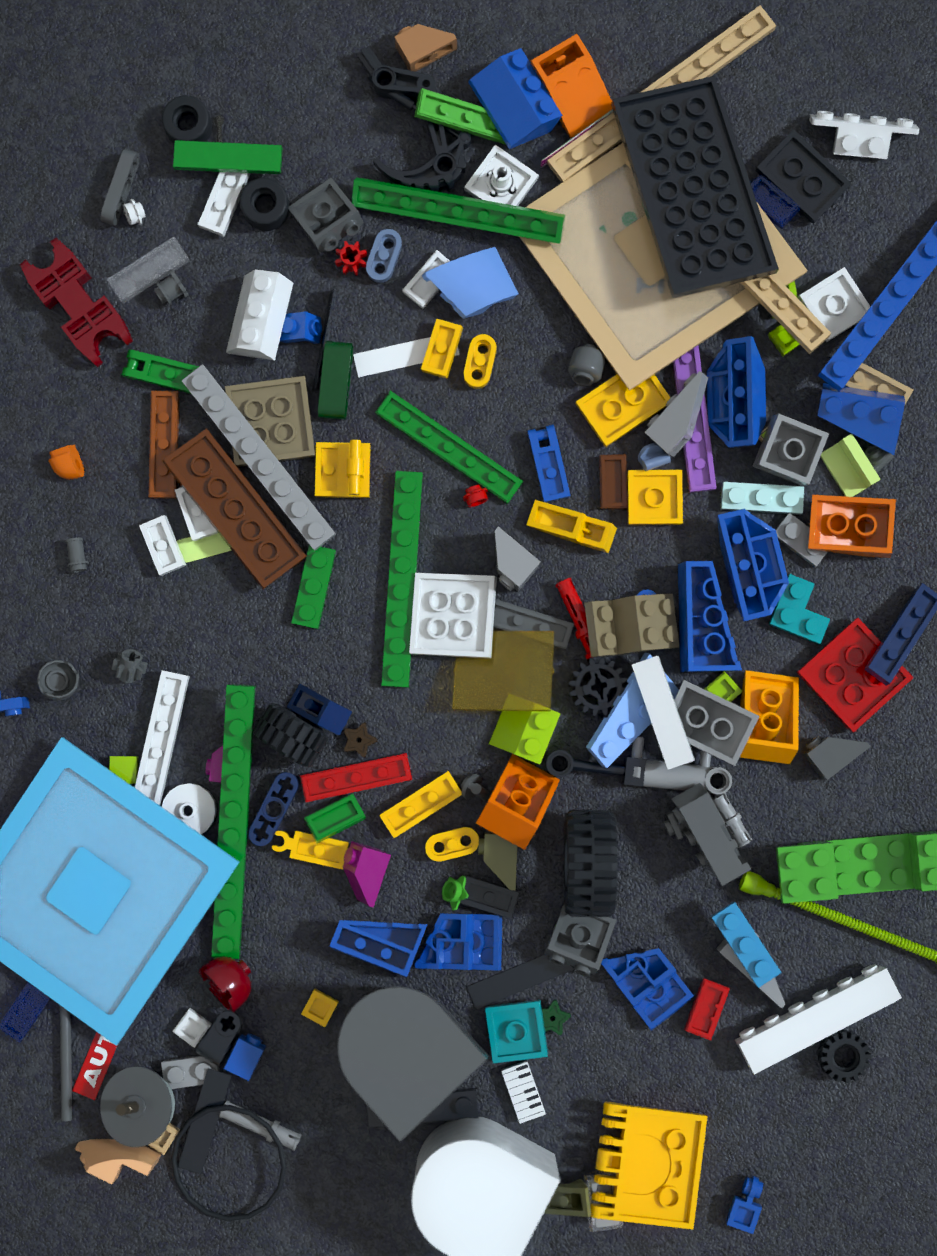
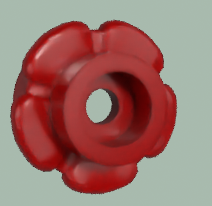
[463,485,488,508]

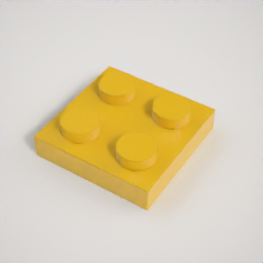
[627,470,683,525]

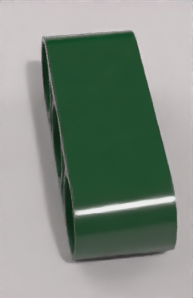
[318,341,353,420]

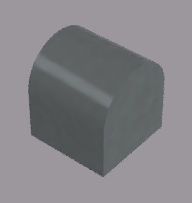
[338,987,489,1141]

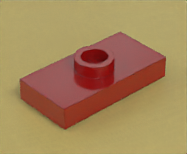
[684,978,730,1040]

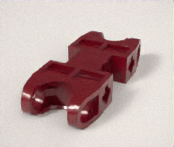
[20,237,133,367]

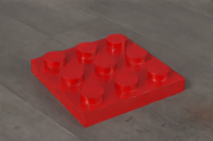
[796,617,913,733]

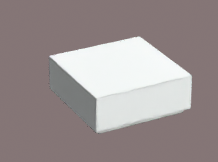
[172,1008,212,1048]

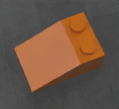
[808,495,896,558]
[476,754,560,850]

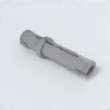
[219,1100,302,1151]

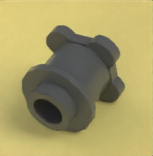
[154,270,189,305]

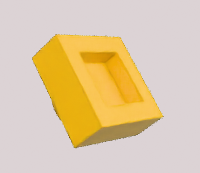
[301,989,339,1027]

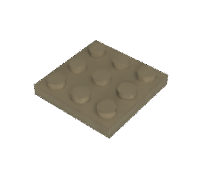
[225,376,316,467]

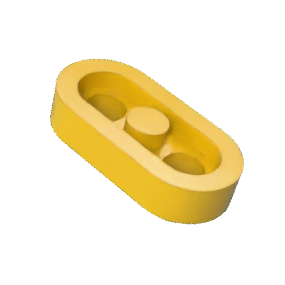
[464,334,496,389]
[425,827,479,862]

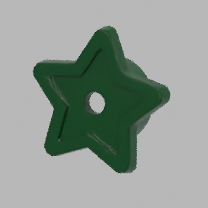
[542,999,571,1035]

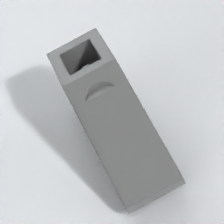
[645,371,708,457]

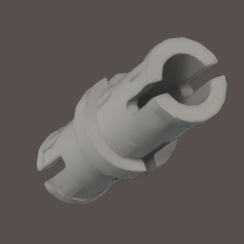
[712,793,752,848]

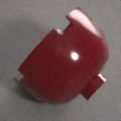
[199,956,251,1012]

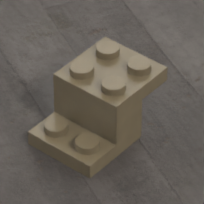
[584,594,679,657]

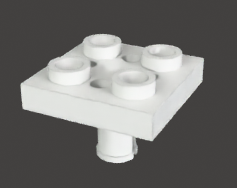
[464,145,539,206]

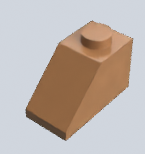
[395,24,457,72]

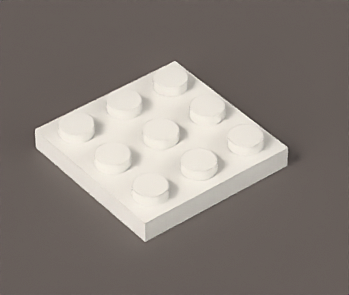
[409,573,497,658]

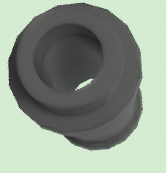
[65,537,89,573]

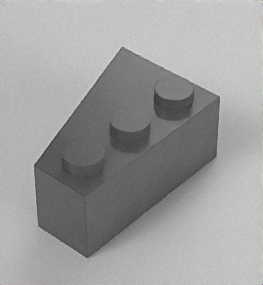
[671,783,751,886]

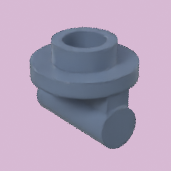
[638,443,671,471]

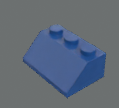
[468,48,563,149]

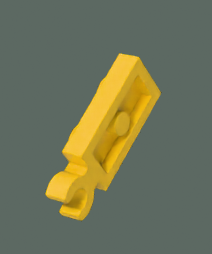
[272,830,349,870]

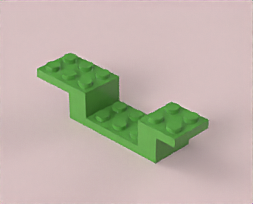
[776,831,937,903]

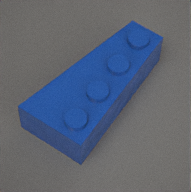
[678,561,742,672]

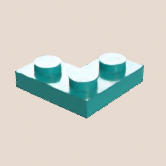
[768,574,830,645]

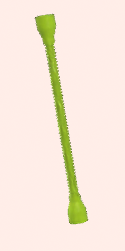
[739,871,937,964]

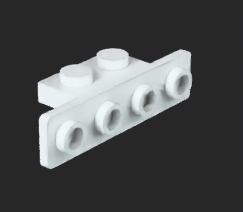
[809,111,919,159]

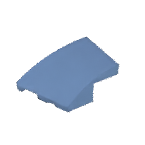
[422,247,518,319]

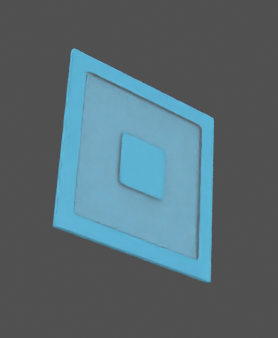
[0,737,240,1046]

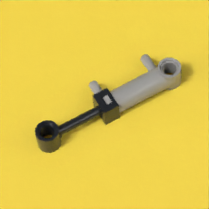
[545,736,732,795]

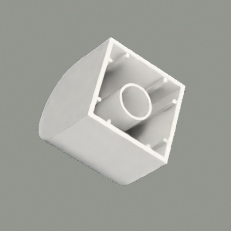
[412,1116,560,1256]

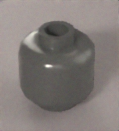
[568,344,606,386]

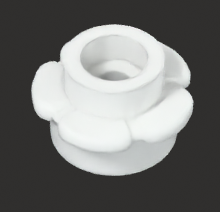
[123,199,145,225]

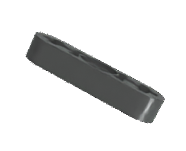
[101,149,140,226]

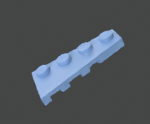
[586,653,679,768]

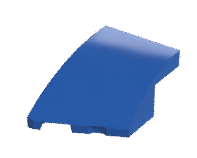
[415,913,502,971]
[601,948,694,1031]

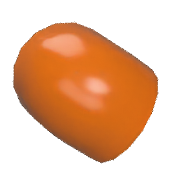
[49,445,84,480]

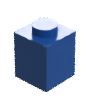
[224,1033,266,1081]

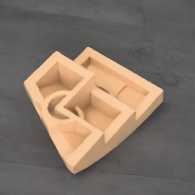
[75,1139,162,1184]

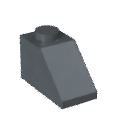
[802,736,871,780]

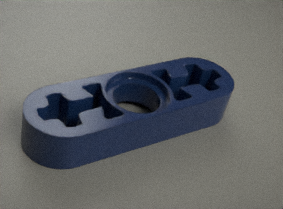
[249,772,299,846]

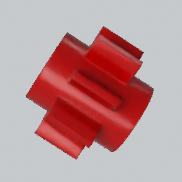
[335,241,367,276]

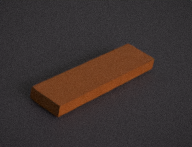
[149,391,179,499]

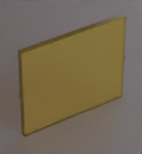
[452,631,555,711]

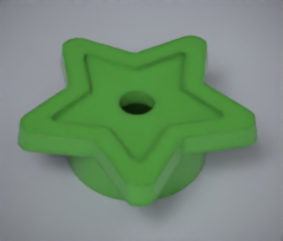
[442,876,469,910]

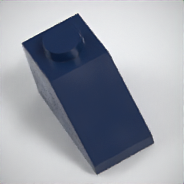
[287,683,352,736]

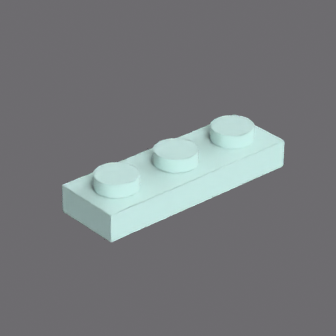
[721,482,804,515]

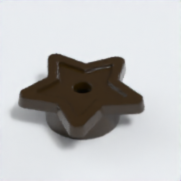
[344,722,378,758]

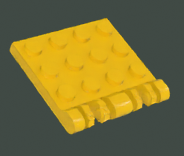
[590,1102,708,1229]

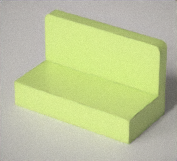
[820,434,881,497]

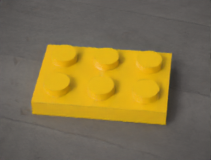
[575,374,670,448]

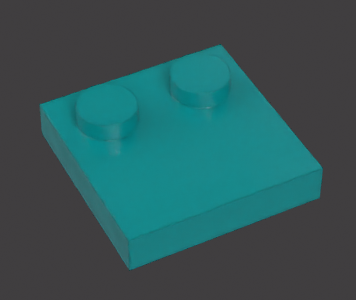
[485,1000,548,1063]

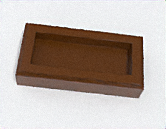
[599,454,628,510]

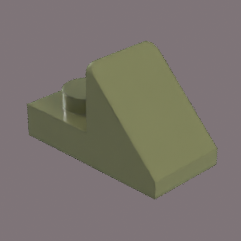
[543,1179,591,1217]

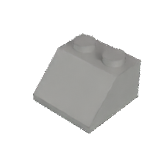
[494,526,540,591]

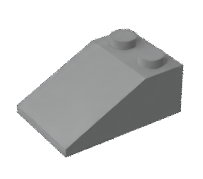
[674,680,760,766]

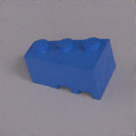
[818,383,905,455]
[329,920,427,978]

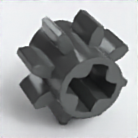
[111,649,148,683]

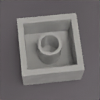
[752,414,829,486]

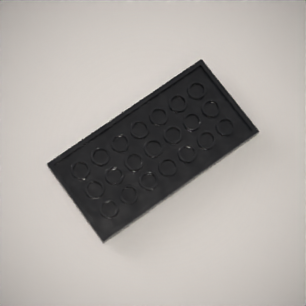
[611,76,779,299]

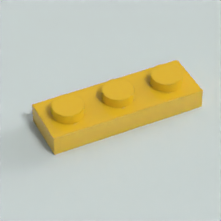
[379,771,462,838]

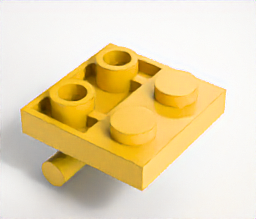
[315,440,371,498]

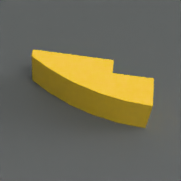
[526,500,617,553]

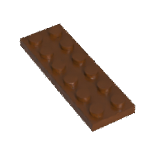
[163,428,307,590]

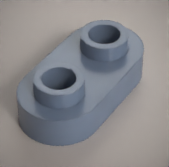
[366,229,402,283]

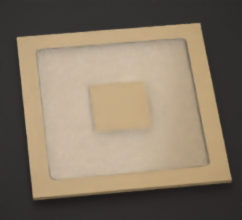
[519,143,807,391]

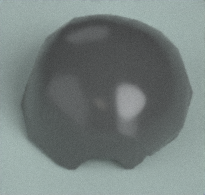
[37,660,79,701]

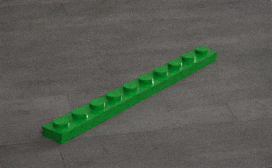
[211,684,256,959]

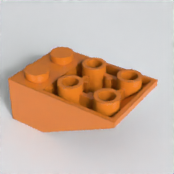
[531,34,612,139]

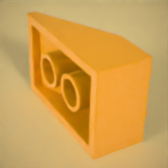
[740,670,799,764]

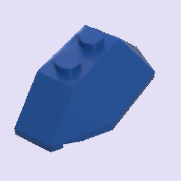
[707,336,766,448]
[717,509,789,621]

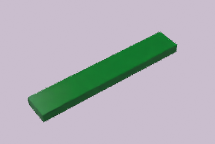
[375,391,523,504]

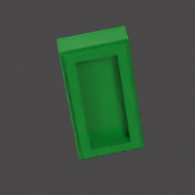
[304,793,366,843]

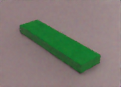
[173,140,283,175]

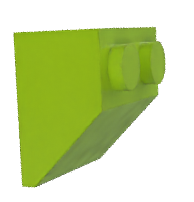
[489,694,561,765]

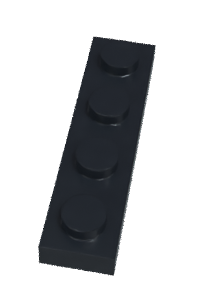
[367,1088,478,1127]

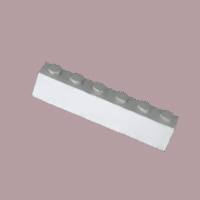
[735,964,902,1074]

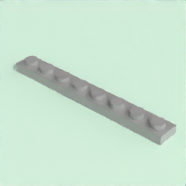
[182,364,336,551]

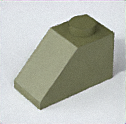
[478,832,517,890]

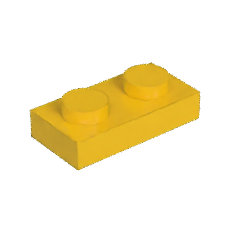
[421,319,463,379]

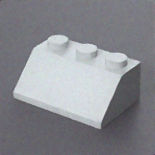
[226,269,293,360]

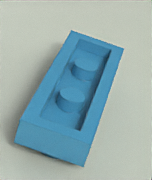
[711,901,782,988]

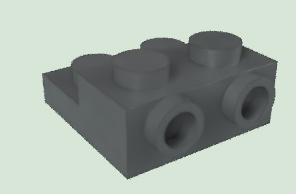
[288,178,364,253]
[544,901,616,977]

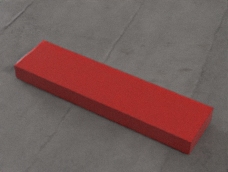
[300,753,412,802]

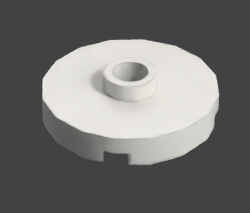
[162,783,217,834]

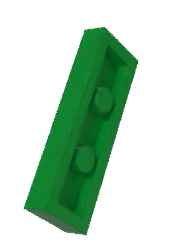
[292,544,336,630]

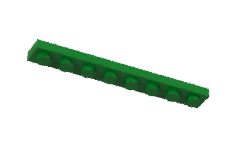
[352,177,565,244]
[381,471,423,688]

